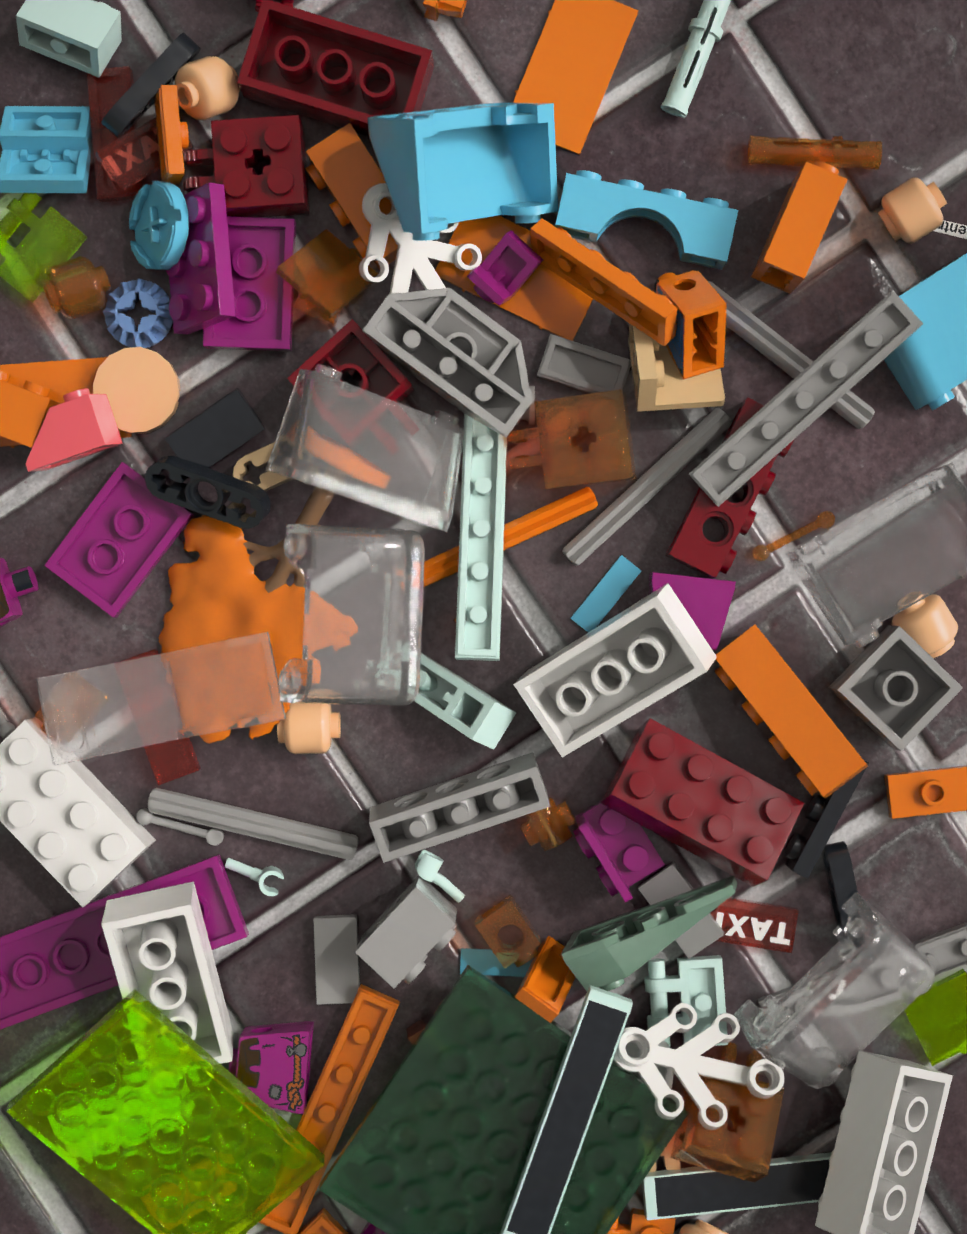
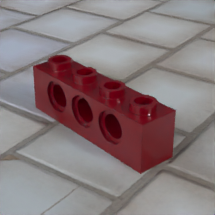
[665,397,794,579]

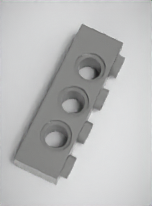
[369,752,551,863]

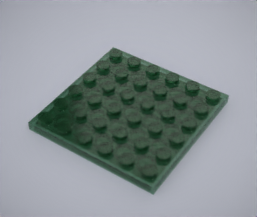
[319,965,688,1234]

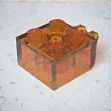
[507,389,637,490]
[671,1042,784,1183]

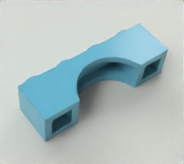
[555,170,738,270]

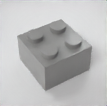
[828,625,963,751]
[355,875,457,989]

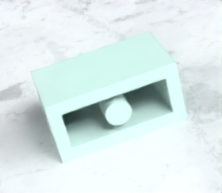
[16,0,122,78]

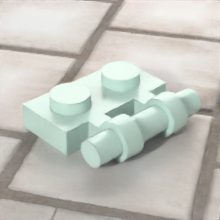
[644,955,728,1047]

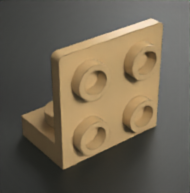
[628,324,725,412]

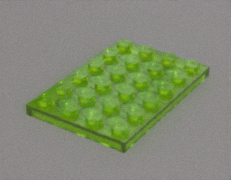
[6,989,325,1234]

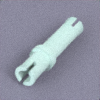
[661,0,731,118]

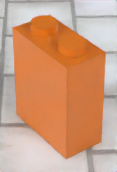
[751,161,848,294]

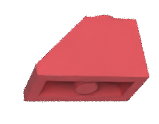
[25,388,123,472]

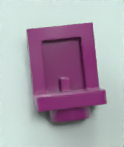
[468,230,543,305]

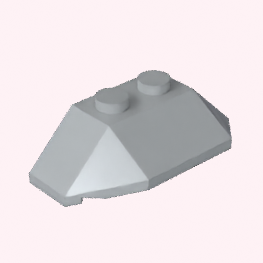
[362,288,533,437]

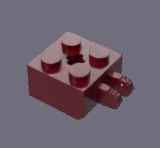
[183,115,310,218]
[287,319,418,455]

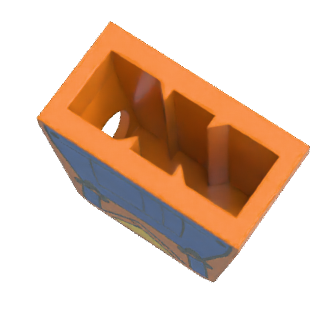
[654,271,727,379]

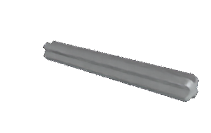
[708,281,875,429]
[562,408,732,566]
[147,788,358,860]

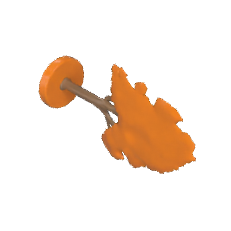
[159,424,391,744]

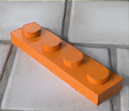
[530,218,677,346]

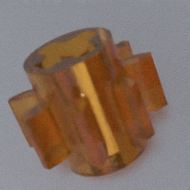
[521,797,575,851]

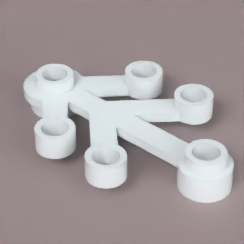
[359,183,482,300]
[613,1003,784,1130]

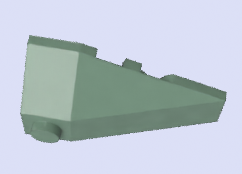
[561,875,737,991]

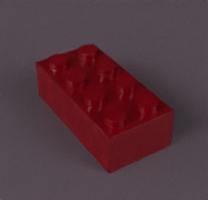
[237,0,434,136]
[601,718,804,887]

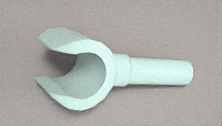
[415,850,465,903]
[225,858,284,896]

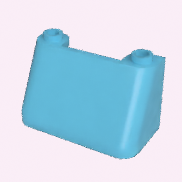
[368,102,558,241]
[884,253,967,411]

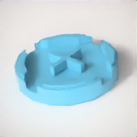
[129,181,189,270]

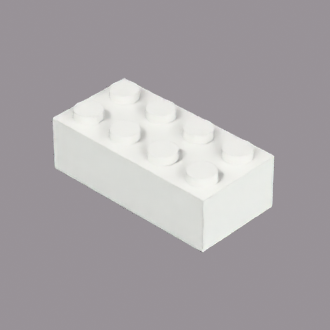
[513,583,717,757]
[0,717,156,907]
[102,882,234,1080]
[815,1050,953,1234]

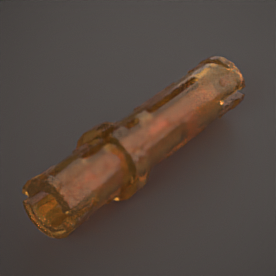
[747,135,882,171]

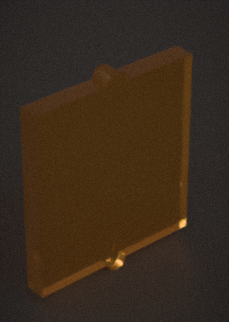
[276,229,378,319]

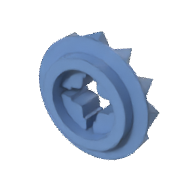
[103,278,173,348]

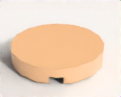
[93,347,180,434]

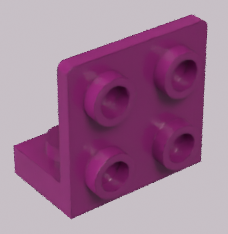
[573,800,665,903]

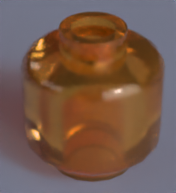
[42,256,111,320]

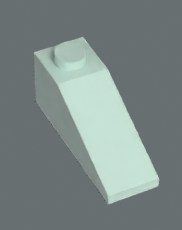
[377,639,516,749]

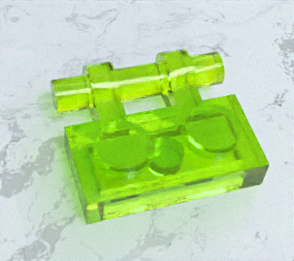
[0,193,88,303]

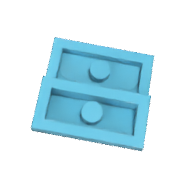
[0,106,92,193]

